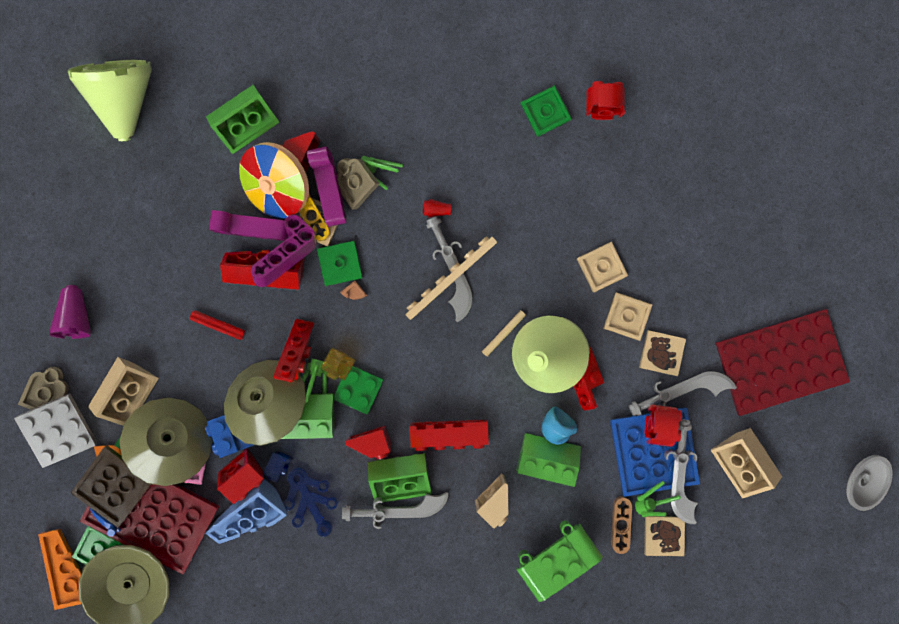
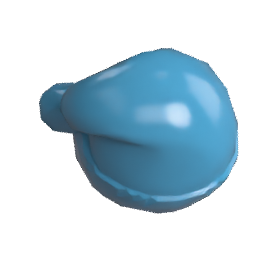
[542,406,577,445]

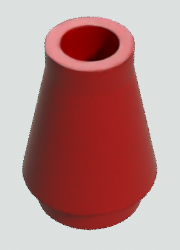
[423,199,451,218]

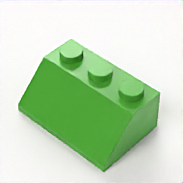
[206,85,279,154]
[281,393,335,439]
[516,433,581,487]
[367,453,432,502]

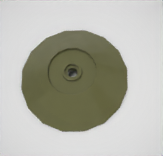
[224,360,306,446]
[119,397,213,486]
[79,545,170,624]

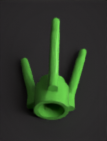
[361,156,403,190]
[302,359,329,403]
[635,481,681,518]

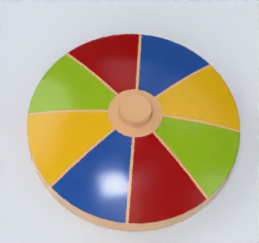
[239,142,309,219]

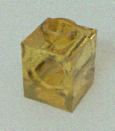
[321,348,355,380]

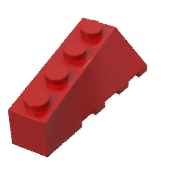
[220,250,305,290]
[409,420,489,451]

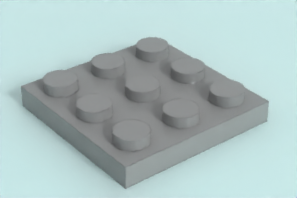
[14,394,97,468]

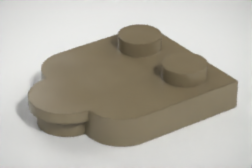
[337,158,380,210]
[18,367,69,410]

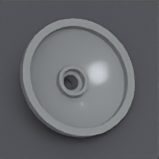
[846,455,893,511]

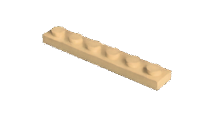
[405,236,497,320]

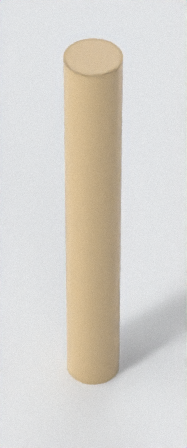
[482,310,526,357]

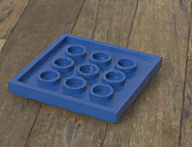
[610,407,700,497]

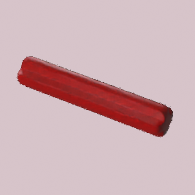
[190,311,245,340]

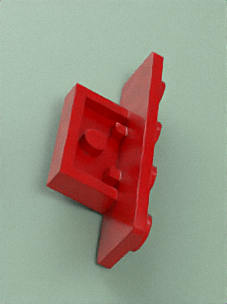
[274,319,314,382]
[573,347,605,411]

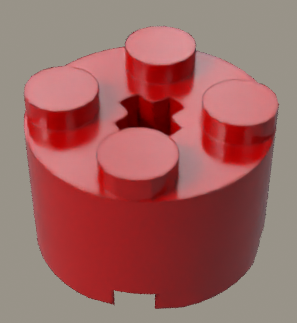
[586,81,625,120]
[645,405,682,447]

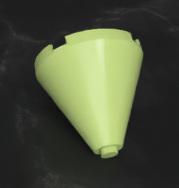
[68,60,152,141]
[512,315,590,393]

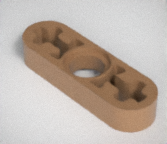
[611,496,632,554]

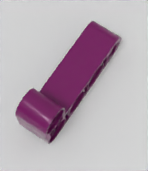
[307,146,347,227]
[209,210,288,241]
[251,215,317,287]

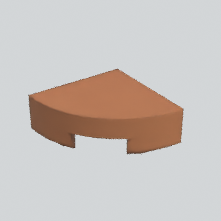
[340,281,367,300]

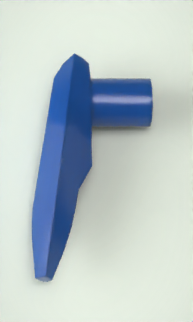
[90,508,121,537]

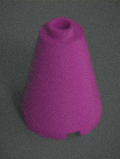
[49,285,91,339]

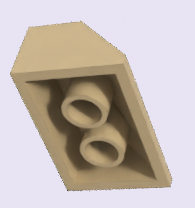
[88,357,159,426]
[711,428,782,498]
[475,473,508,528]

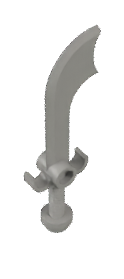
[426,216,472,322]
[628,372,737,416]
[664,419,698,525]
[342,492,449,529]

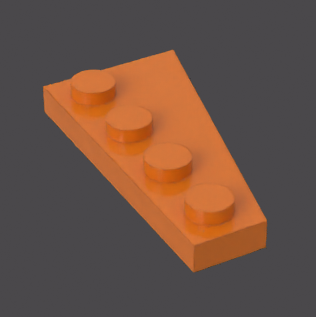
[38,529,82,610]

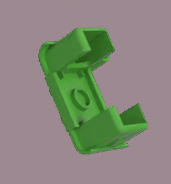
[516,521,603,602]

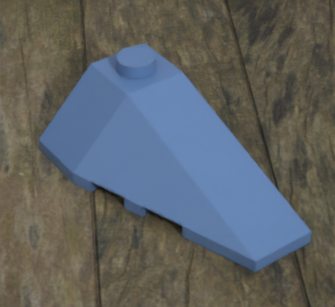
[205,479,287,544]

